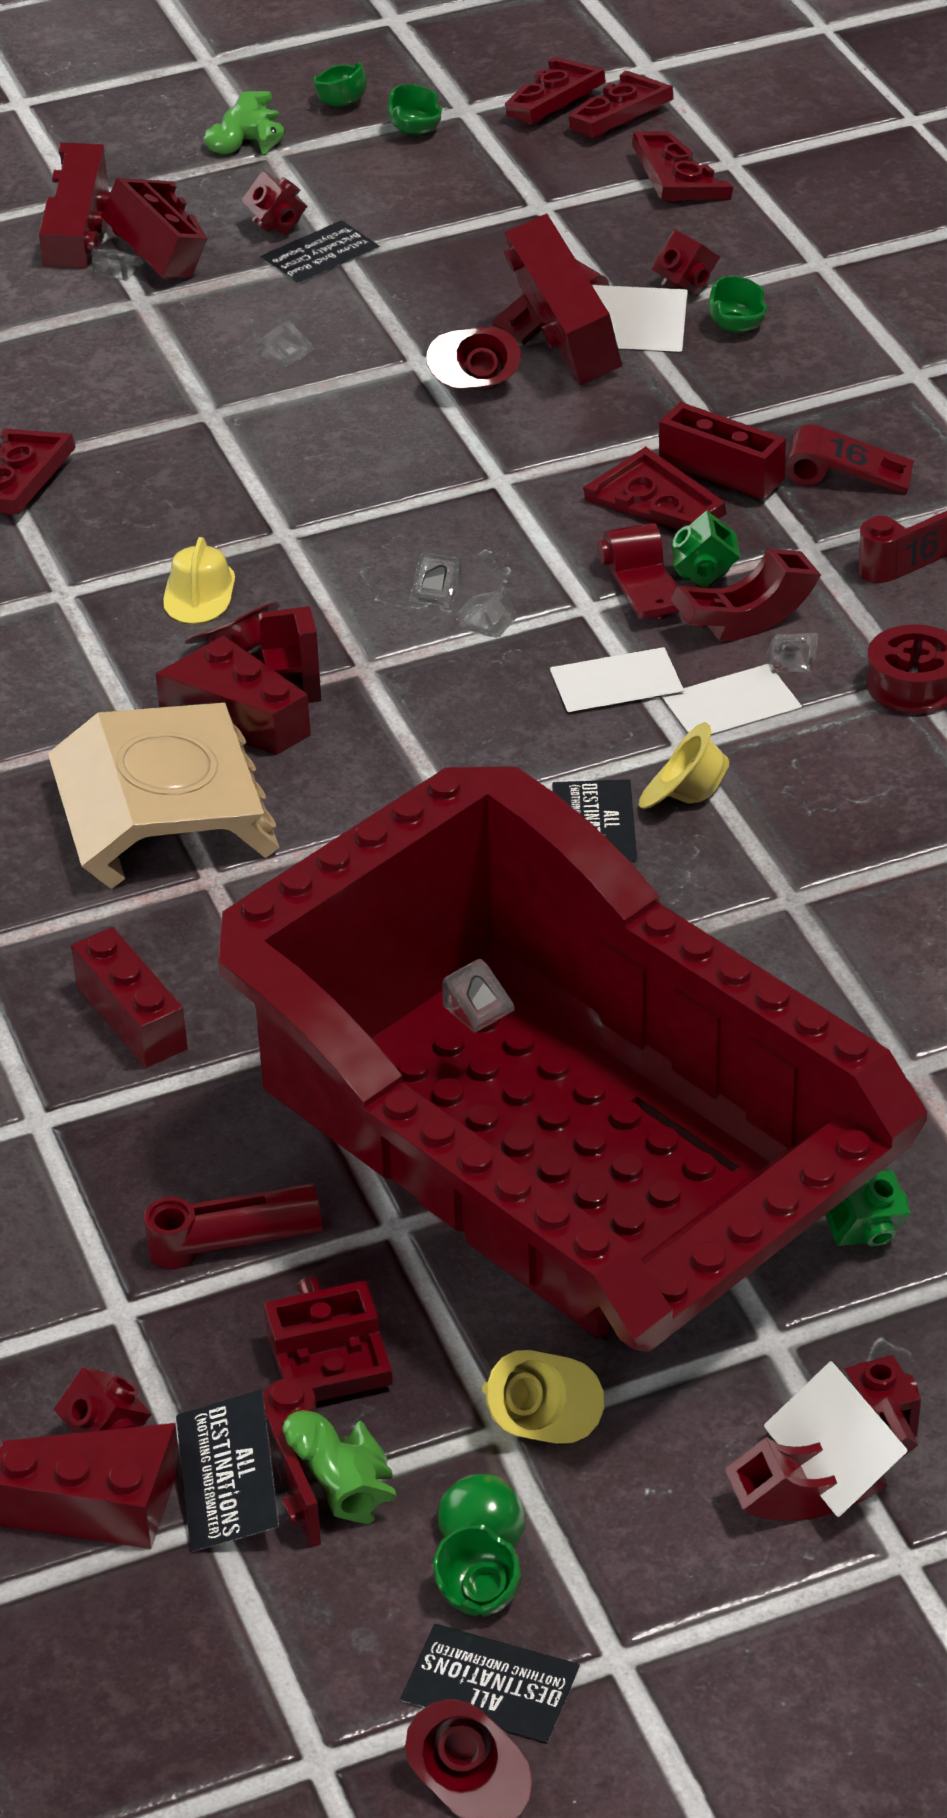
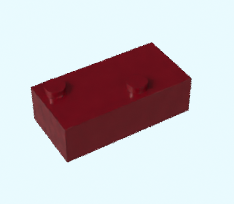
[504,213,622,385]

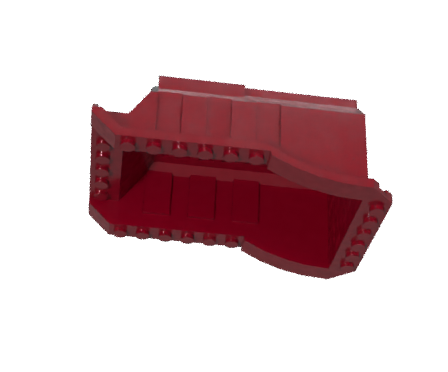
[218,766,927,1352]

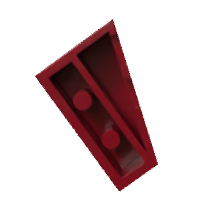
[39,142,110,269]
[101,178,208,280]
[155,635,311,755]
[0,1423,181,1549]

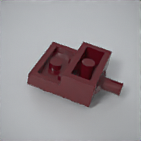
[263,1277,393,1402]

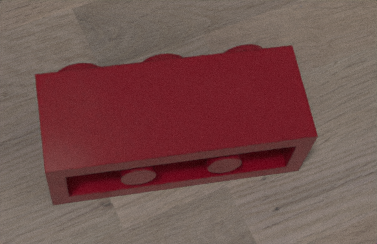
[659,402,786,499]
[71,927,188,1068]

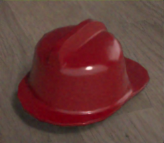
[427,327,521,390]
[185,602,280,662]
[405,1699,533,1818]

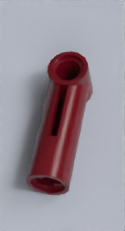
[144,1183,322,1269]

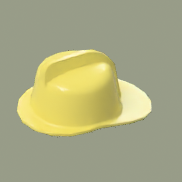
[164,537,235,624]
[638,722,730,809]
[481,1350,604,1443]

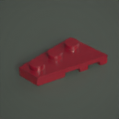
[505,56,606,124]
[568,70,674,138]
[632,131,733,203]
[0,428,76,515]
[583,446,727,530]

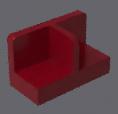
[258,606,322,703]

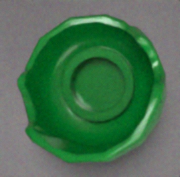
[313,62,367,107]
[387,83,442,136]
[708,276,768,334]
[437,1474,526,1547]
[432,1524,523,1617]

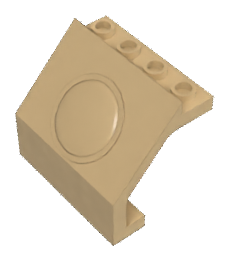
[48,703,280,889]

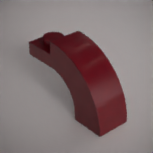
[671,548,821,641]
[725,1397,918,1521]

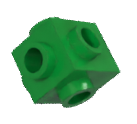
[671,510,741,588]
[825,1170,911,1246]

